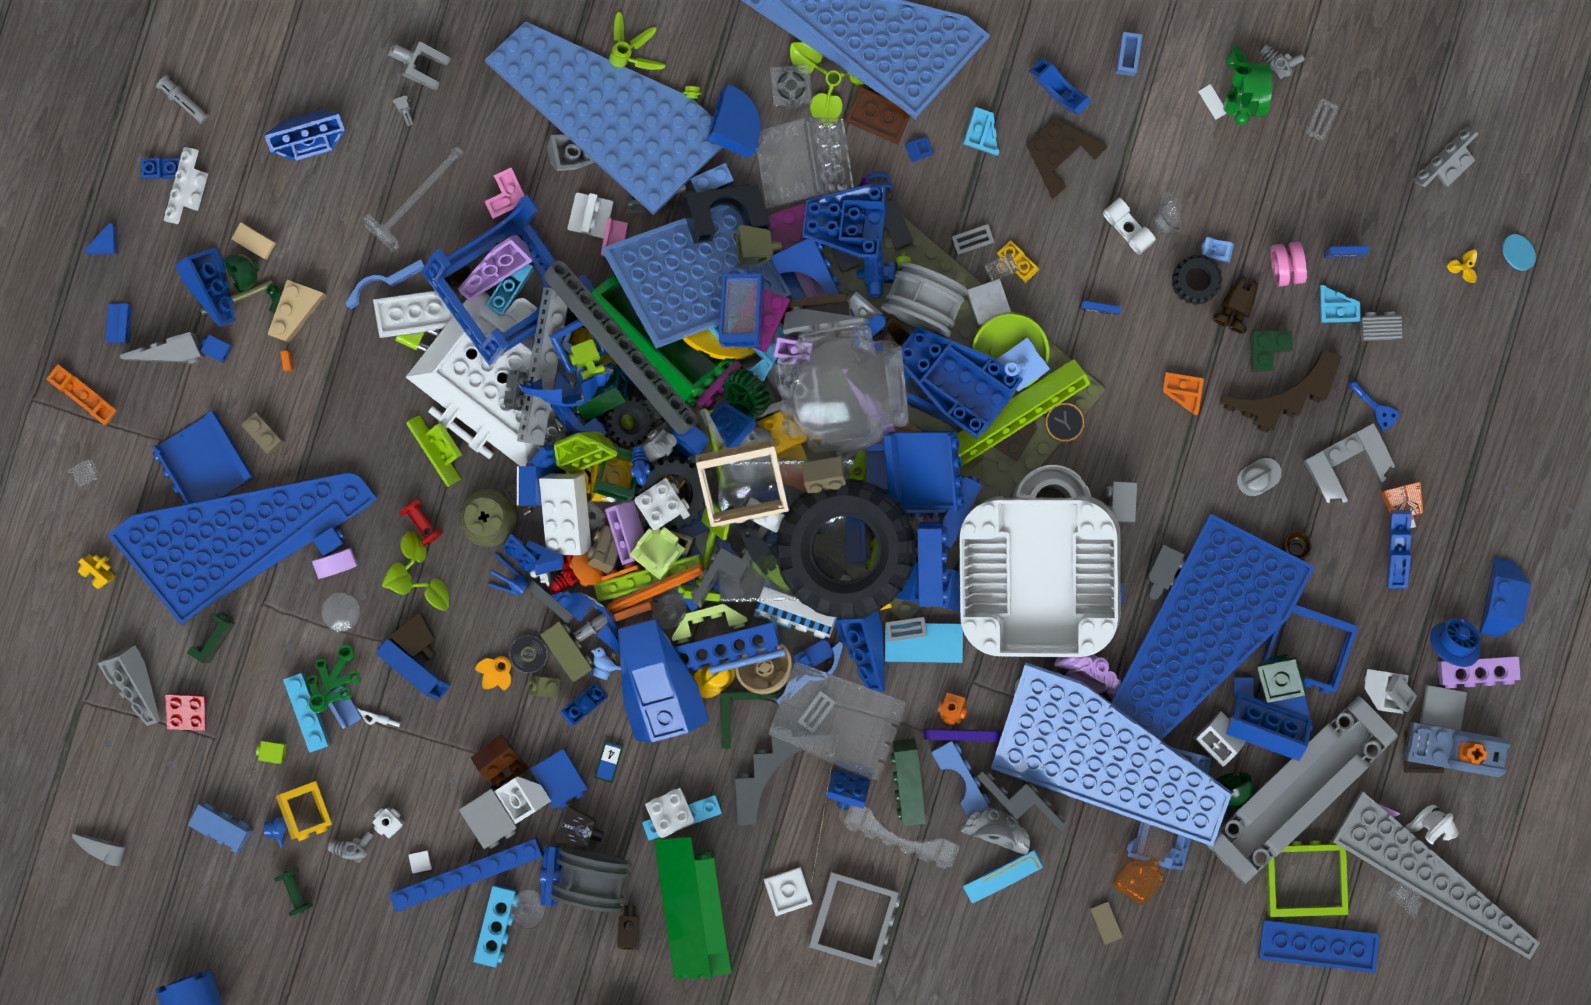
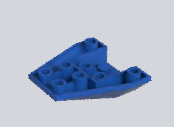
[802,185,886,258]

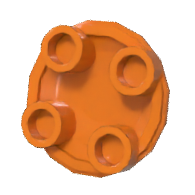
[569,552,606,586]

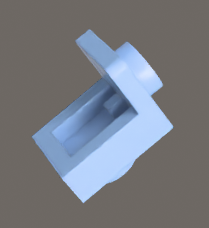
[1201,237,1234,263]

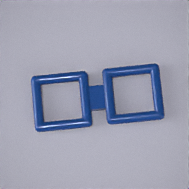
[550,319,630,420]

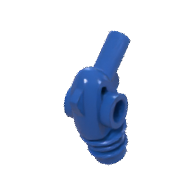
[631,446,651,485]

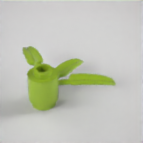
[609,11,666,70]

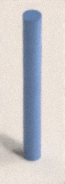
[709,648,786,674]

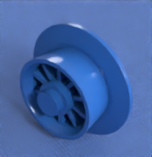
[1430,618,1481,667]

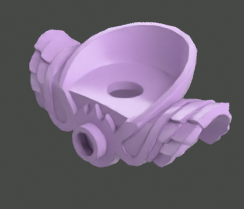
[1055,655,1121,700]

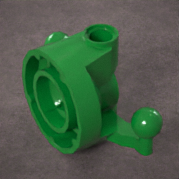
[1223,46,1272,126]

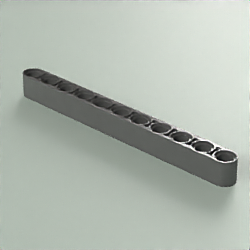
[544,261,697,434]

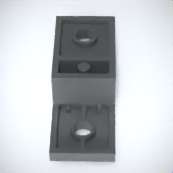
[691,525,769,608]
[975,770,1067,832]

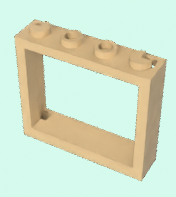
[695,439,789,527]

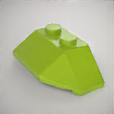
[554,432,618,474]

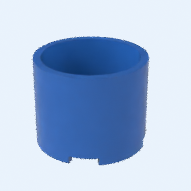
[155,969,224,1005]

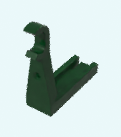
[720,688,782,749]

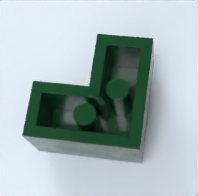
[1250,331,1293,372]

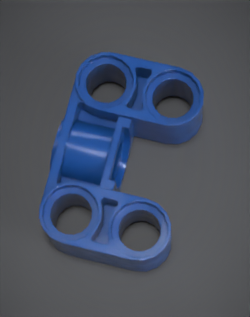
[669,426,709,462]

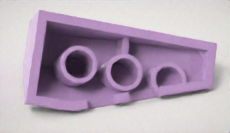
[458,235,533,301]

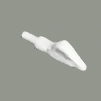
[357,708,401,727]

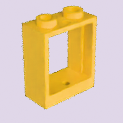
[276,781,332,841]

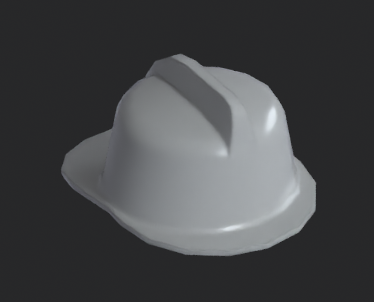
[1237,458,1282,496]

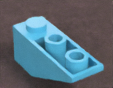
[486,264,534,316]

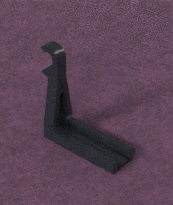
[726,505,779,575]

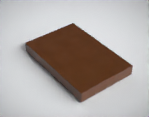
[845,86,910,144]

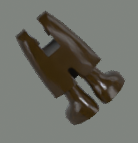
[1212,275,1259,334]

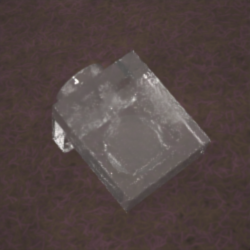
[984,253,1018,282]

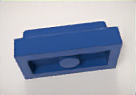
[105,303,132,344]

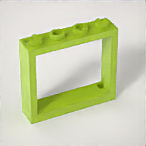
[1266,840,1349,917]

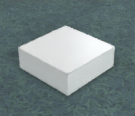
[409,850,432,874]

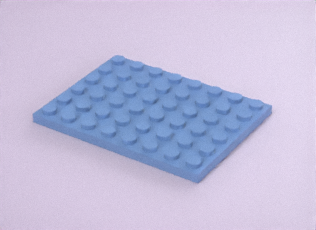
[602,205,792,348]

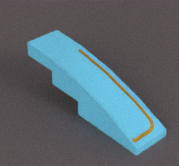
[963,850,1044,903]

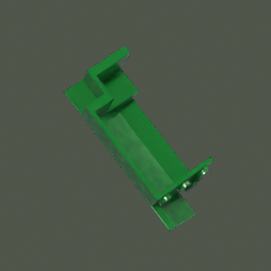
[654,837,732,979]

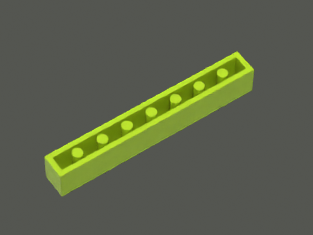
[957,359,1090,467]

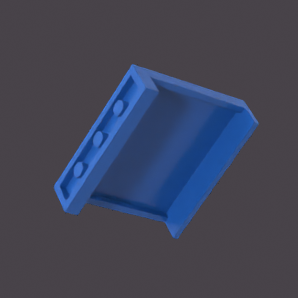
[883,431,965,512]

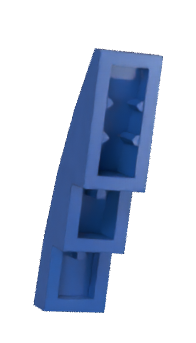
[1387,510,1412,589]

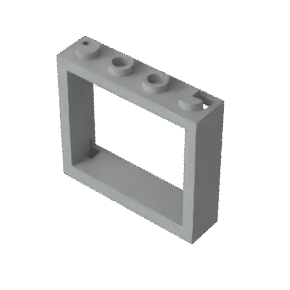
[809,871,901,968]

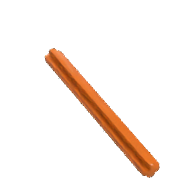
[607,564,705,614]

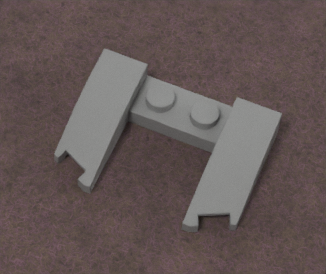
[1304,423,1395,503]

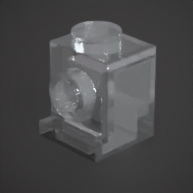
[587,500,607,530]

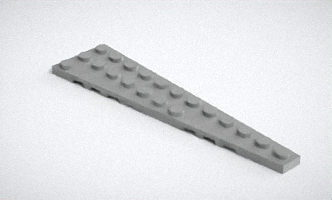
[1332,791,1540,960]

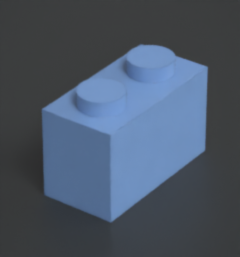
[1115,32,1142,77]
[691,163,734,192]

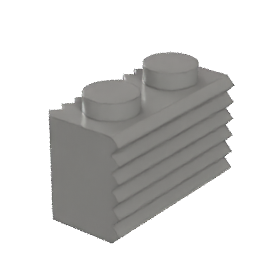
[1360,312,1402,341]

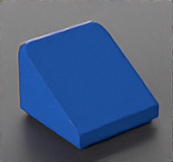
[905,136,934,163]

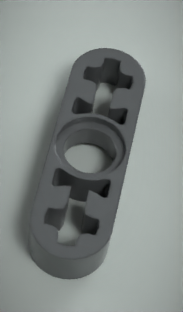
[526,580,574,624]

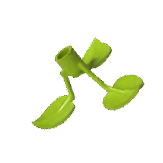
[790,42,865,128]
[382,530,449,611]

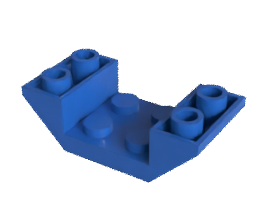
[895,562,961,612]

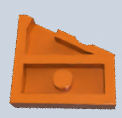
[1162,372,1204,415]

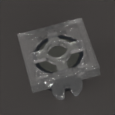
[770,64,812,108]

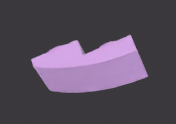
[312,548,358,579]

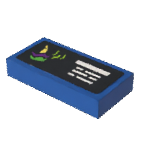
[1080,300,1121,315]

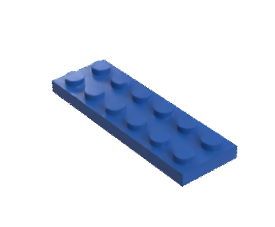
[1258,920,1380,973]

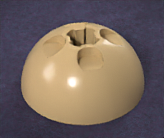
[735,639,792,694]

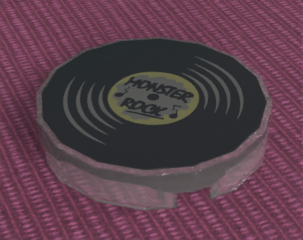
[509,635,548,673]

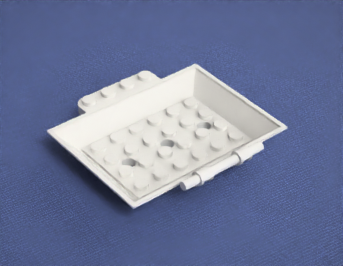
[406,292,577,466]

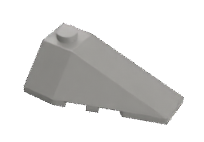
[783,307,869,337]
[120,332,204,365]

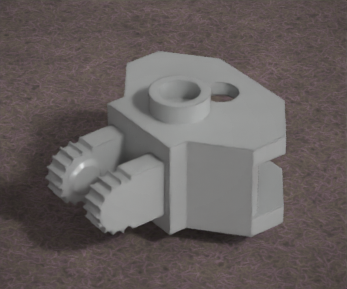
[639,422,677,463]

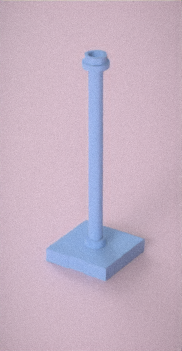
[996,337,1050,392]

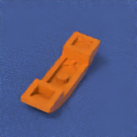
[46,364,117,426]

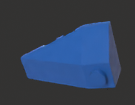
[175,247,236,327]

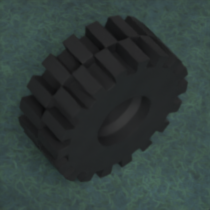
[602,397,655,446]

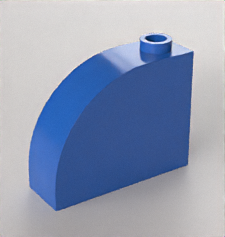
[706,84,761,158]

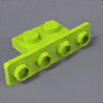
[406,416,462,487]

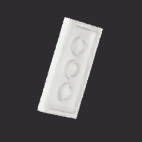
[373,291,453,338]

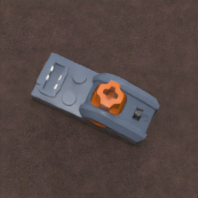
[1403,722,1510,777]

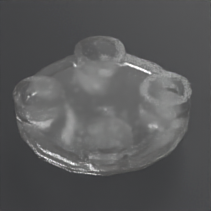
[322,593,361,631]

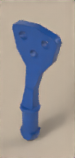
[1349,381,1400,431]

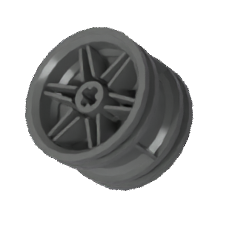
[550,847,632,913]

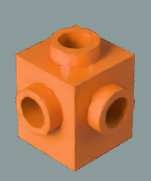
[938,693,968,725]

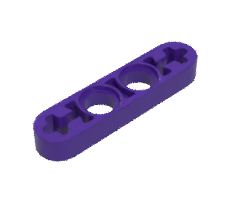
[924,729,999,741]

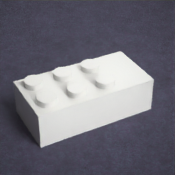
[539,473,591,555]

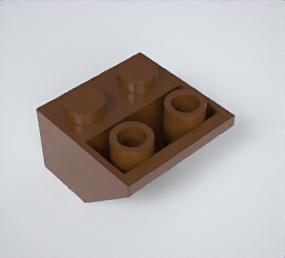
[470,734,528,790]

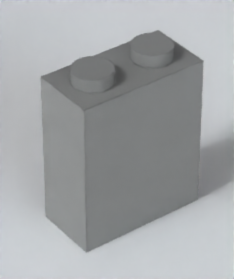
[459,788,518,850]

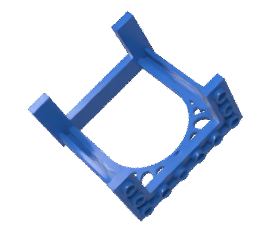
[421,195,594,366]

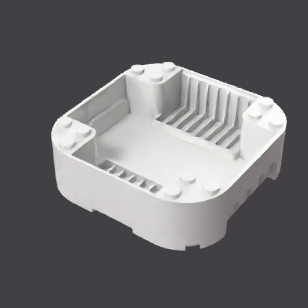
[960,496,1121,657]

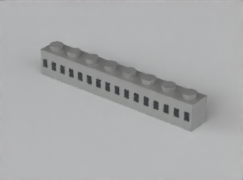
[517,287,568,446]

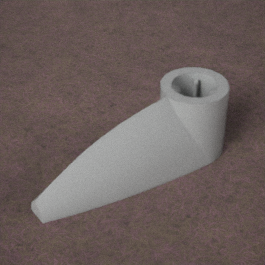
[72,833,125,866]

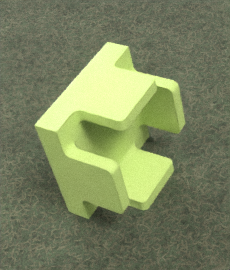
[630,527,685,580]

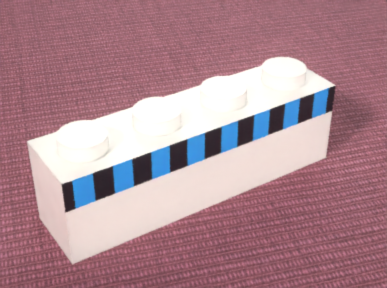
[756,587,837,639]

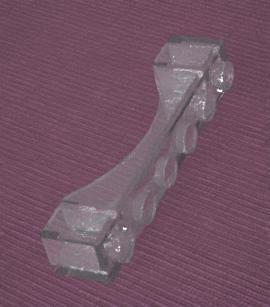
[843,805,960,869]

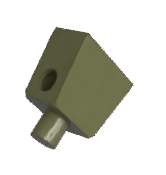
[735,225,782,267]

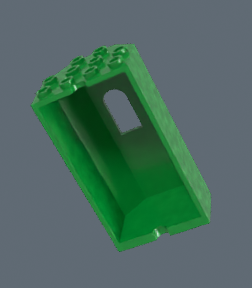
[591,275,736,408]

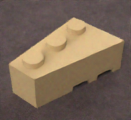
[267,280,327,343]

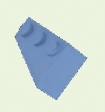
[188,802,254,853]

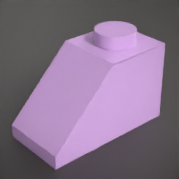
[773,336,815,363]

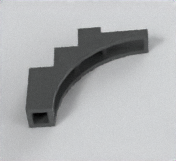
[735,725,830,825]

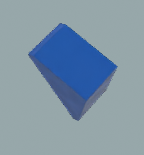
[84,223,118,255]

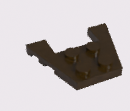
[1026,118,1108,199]

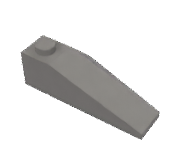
[547,134,594,171]
[98,645,160,726]

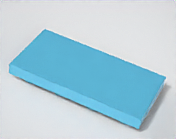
[885,623,963,663]

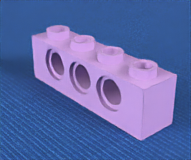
[1437,656,1521,688]

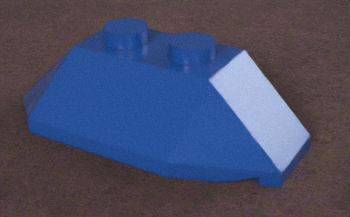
[264,110,345,161]
[1480,557,1531,637]

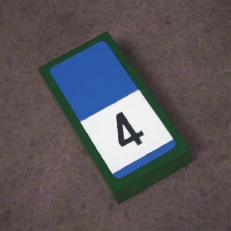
[594,740,624,783]

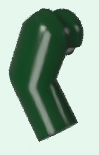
[266,285,282,313]

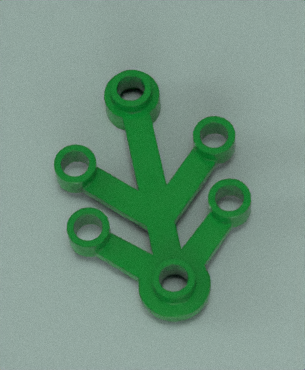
[306,645,361,713]

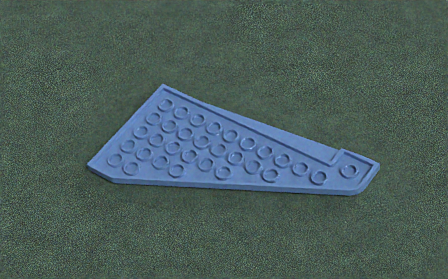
[741,0,990,120]

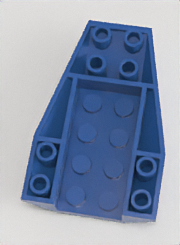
[894,327,1023,439]
[618,618,710,743]

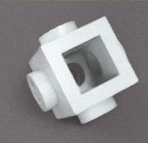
[372,807,405,838]

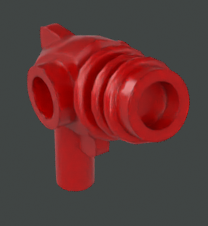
[549,555,579,594]

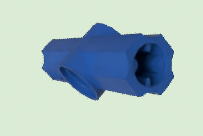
[540,846,562,906]

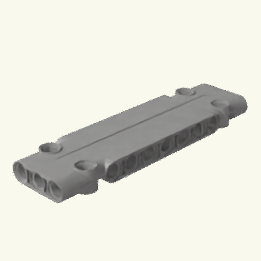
[1206,696,1398,884]

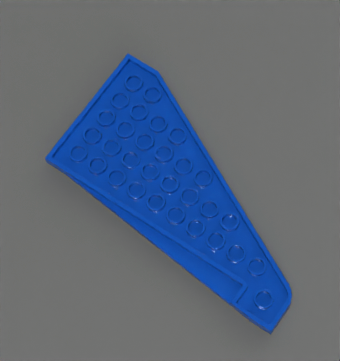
[107,472,377,625]

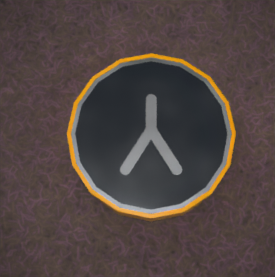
[1045,403,1084,442]

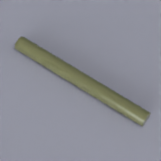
[200,279,274,315]

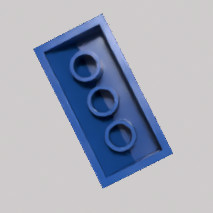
[1226,692,1313,761]

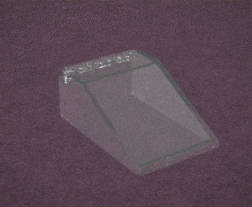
[768,662,906,781]

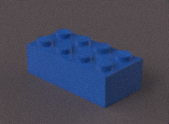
[918,521,948,607]

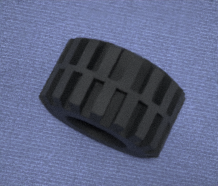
[1172,254,1223,305]

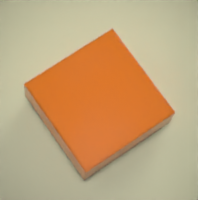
[280,351,294,372]

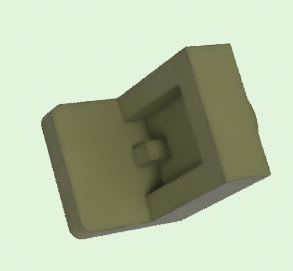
[528,676,560,698]

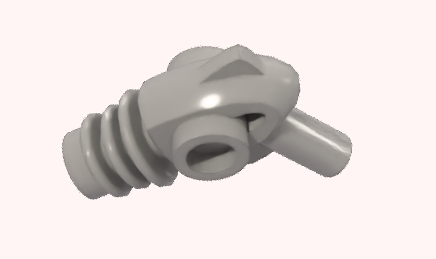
[1259,45,1305,79]
[328,832,373,863]

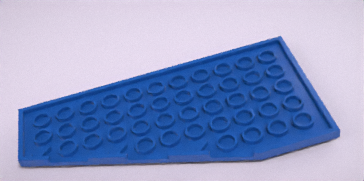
[1111,514,1315,740]

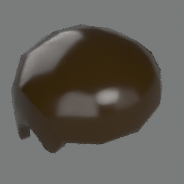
[1282,530,1312,560]

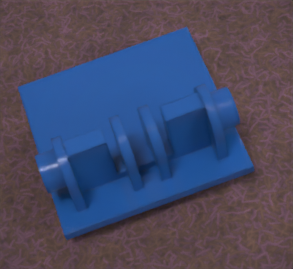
[502,534,538,574]

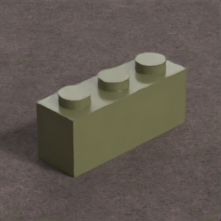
[541,621,594,683]

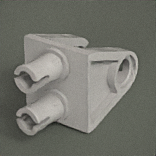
[388,41,451,90]

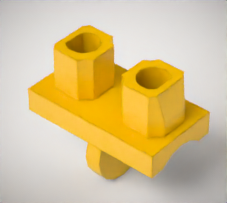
[78,554,116,589]

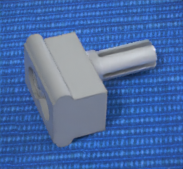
[393,95,413,126]

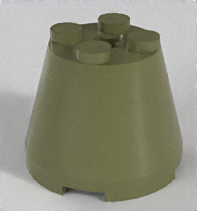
[459,489,517,547]

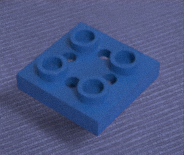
[826,769,871,810]

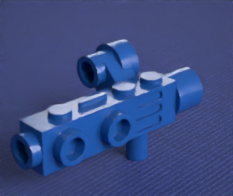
[856,250,897,297]

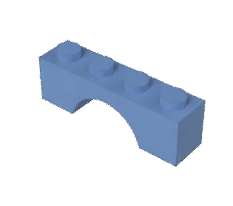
[931,740,991,819]

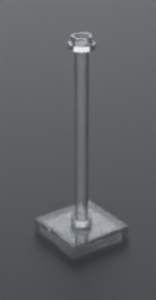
[363,146,464,252]

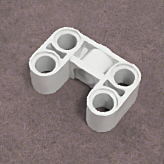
[1103,198,1156,255]

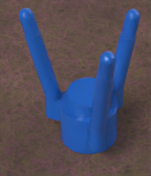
[488,553,528,596]

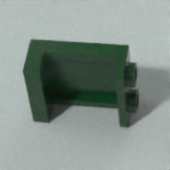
[187,612,235,663]

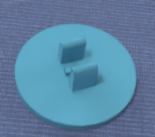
[1502,234,1536,271]

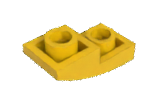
[997,240,1039,283]

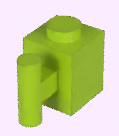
[569,339,605,380]

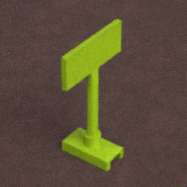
[677,503,730,602]

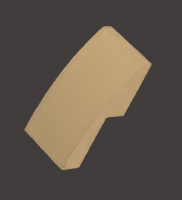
[232,222,276,260]

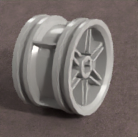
[881,262,968,337]

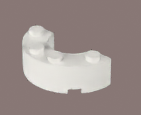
[1012,465,1091,498]

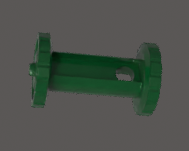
[274,868,314,916]

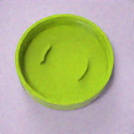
[971,312,1049,388]

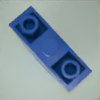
[560,683,608,727]

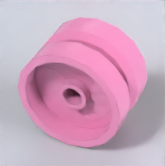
[1271,241,1307,287]

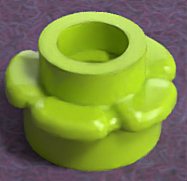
[683,86,702,99]

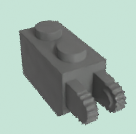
[1146,545,1185,600]

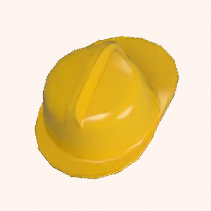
[693,659,735,698]

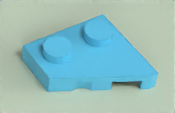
[963,107,999,156]

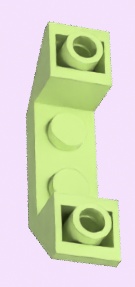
[672,604,748,644]

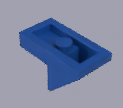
[525,540,564,575]

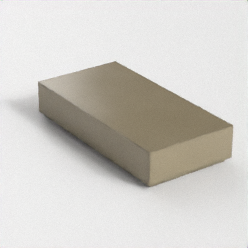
[1090,901,1123,945]

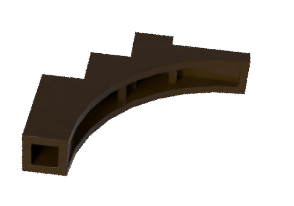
[1219,350,1342,433]

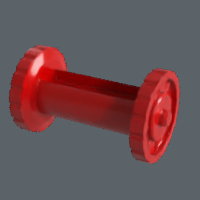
[399,499,444,547]

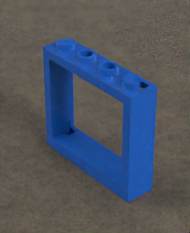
[1261,605,1358,695]

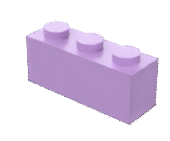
[605,501,644,565]

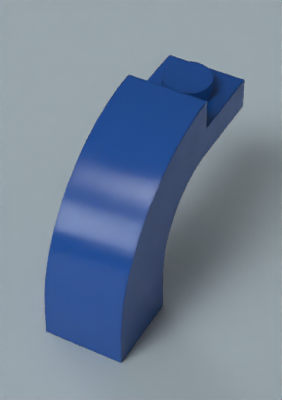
[1029,58,1092,115]

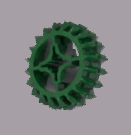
[722,368,771,419]

